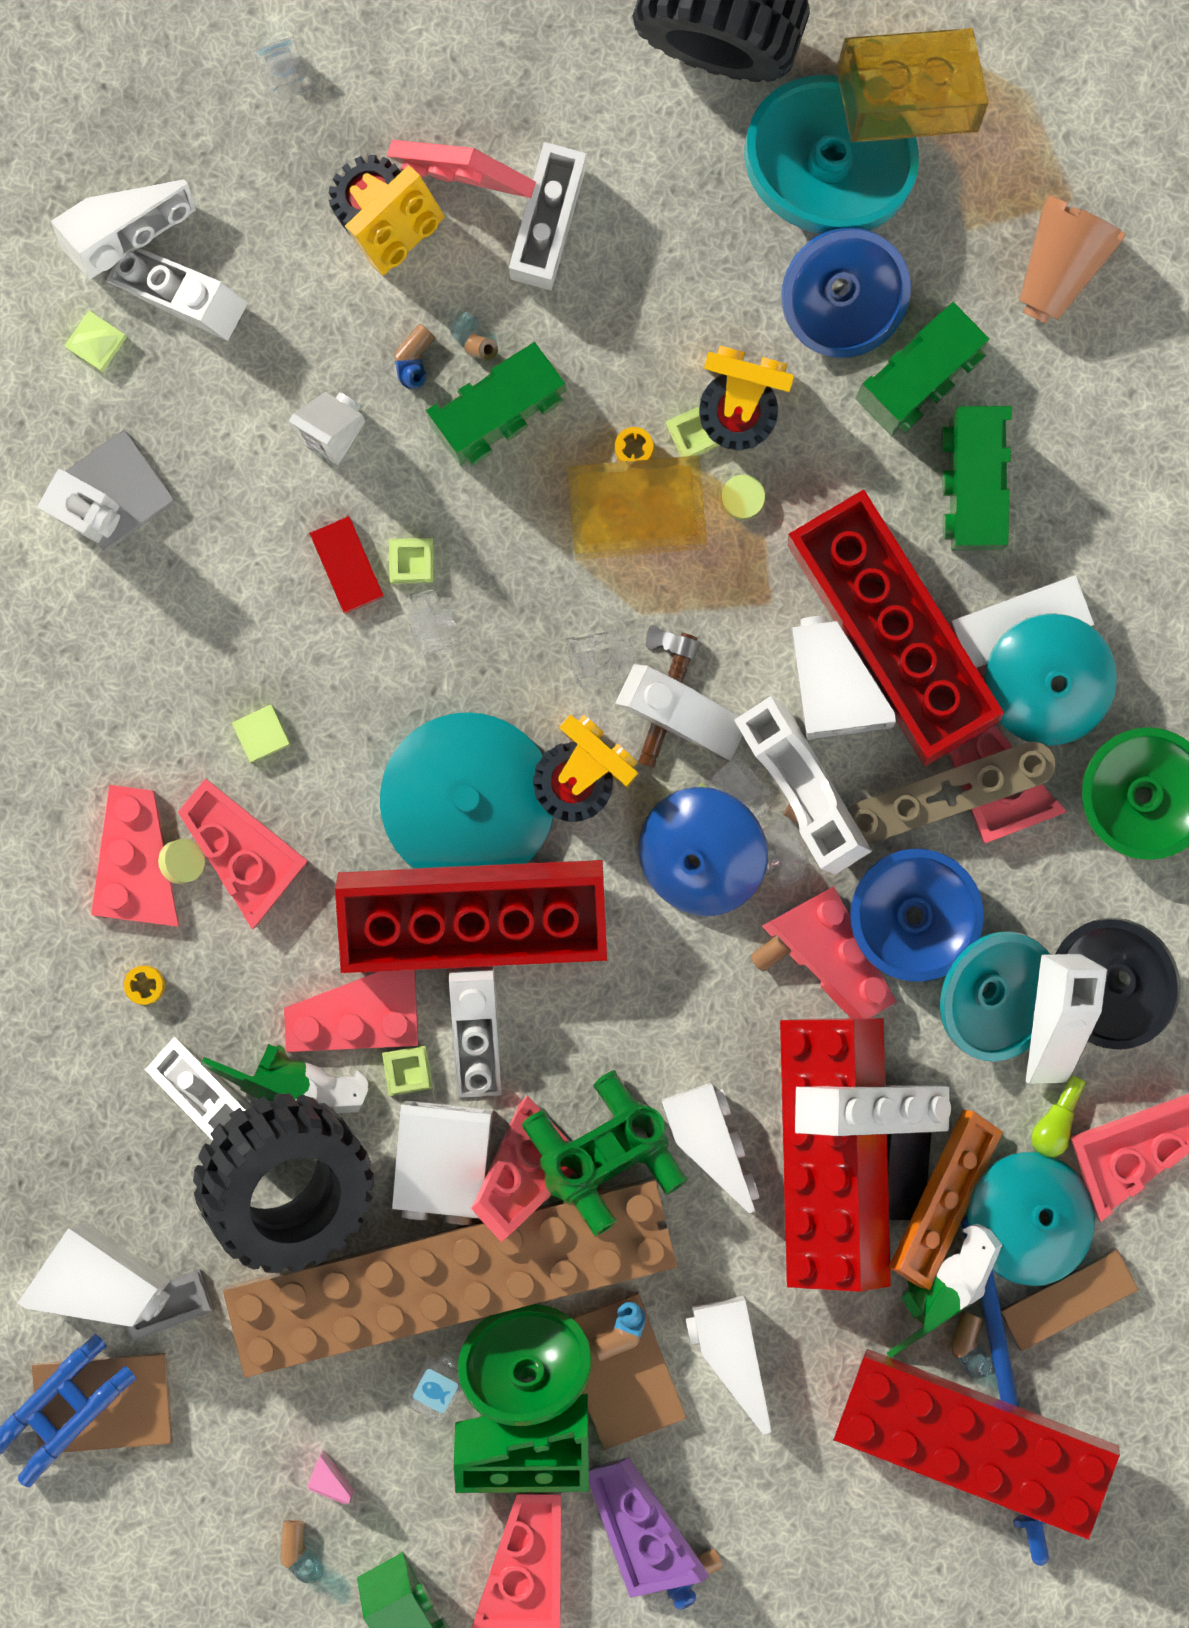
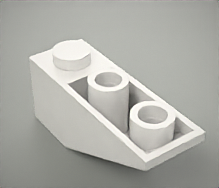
[51,179,196,280]
[106,248,248,341]
[1026,954,1107,1084]
[449,966,502,1098]
[661,1083,760,1213]

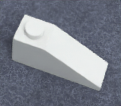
[289,392,366,465]
[615,664,743,761]
[145,1037,251,1140]
[686,1296,772,1434]

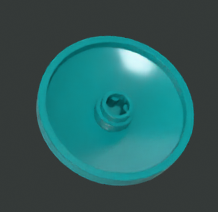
[744,75,919,234]
[380,712,553,869]

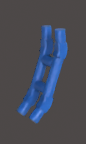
[0,1333,137,1487]

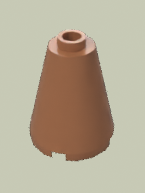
[1019,195,1126,324]

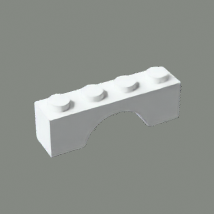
[734,696,872,875]
[795,1084,951,1136]

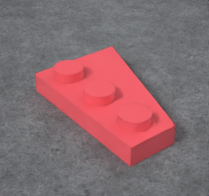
[387,140,536,199]
[948,725,1067,844]
[1070,1094,1189,1222]
[471,1095,575,1242]

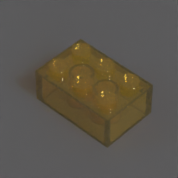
[836,28,989,142]
[568,455,707,560]

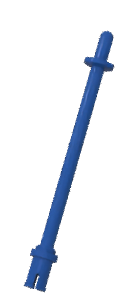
[961,1216,1049,1566]

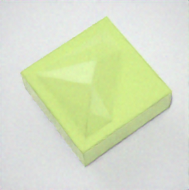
[64,311,127,373]

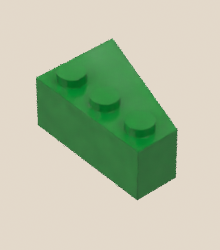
[855,301,990,436]
[425,341,566,467]
[941,406,1012,551]
[453,1393,589,1493]
[357,1552,450,1628]

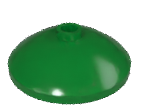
[1081,727,1189,860]
[458,1304,592,1426]

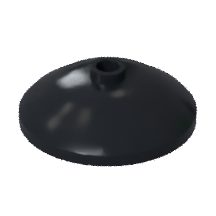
[1055,918,1181,1050]

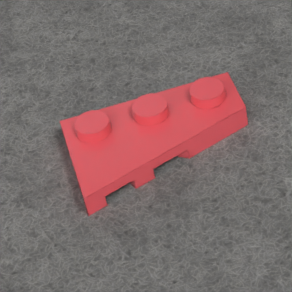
[177,778,309,930]
[91,785,180,927]
[762,886,897,1018]
[284,970,419,1052]
[472,1492,561,1628]

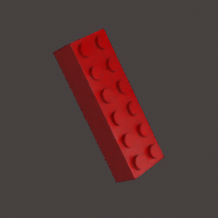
[787,489,1004,767]
[335,860,607,973]
[780,1018,891,1292]
[833,1349,1120,1540]

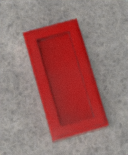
[309,516,384,614]

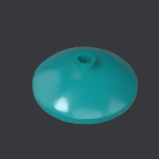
[985,613,1117,746]
[940,931,1051,1062]
[968,1152,1095,1286]

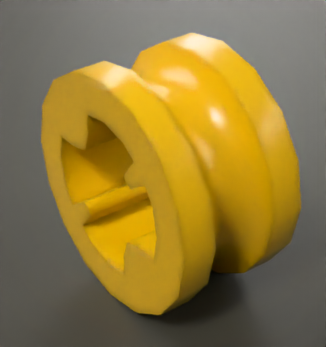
[615,427,654,468]
[124,966,165,1005]

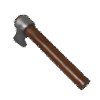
[638,625,700,768]

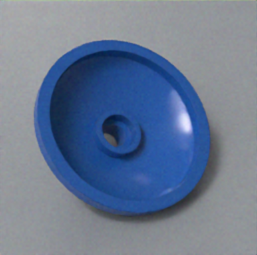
[781,227,911,358]
[639,787,768,916]
[850,849,984,982]

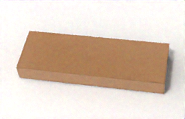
[1000,1249,1138,1351]

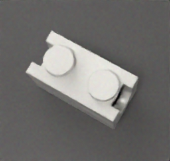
[37,469,120,544]

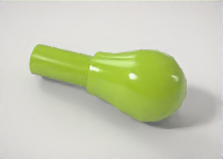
[1030,1075,1086,1158]

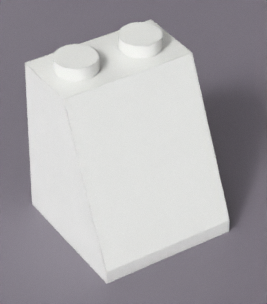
[792,616,896,740]
[392,1100,494,1225]
[18,1221,170,1327]

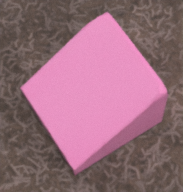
[307,1450,354,1505]

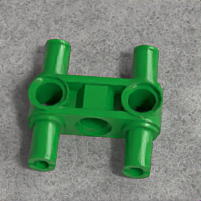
[521,1070,688,1237]

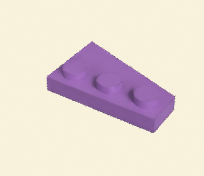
[589,1457,710,1598]

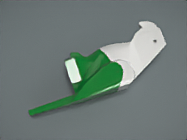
[201,1044,369,1113]
[887,1224,1002,1358]

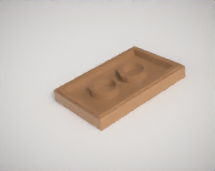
[572,1292,686,1450]
[32,1353,173,1453]

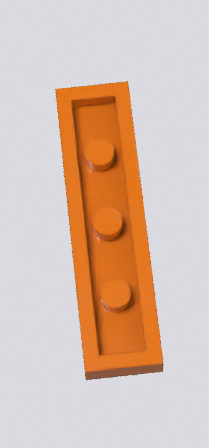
[888,1109,1003,1290]

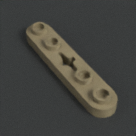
[848,742,1056,844]

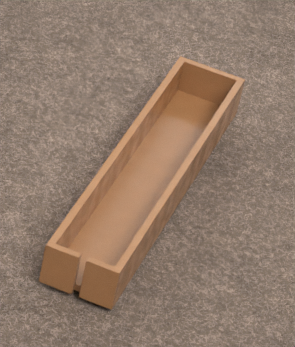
[223,1177,678,1378]

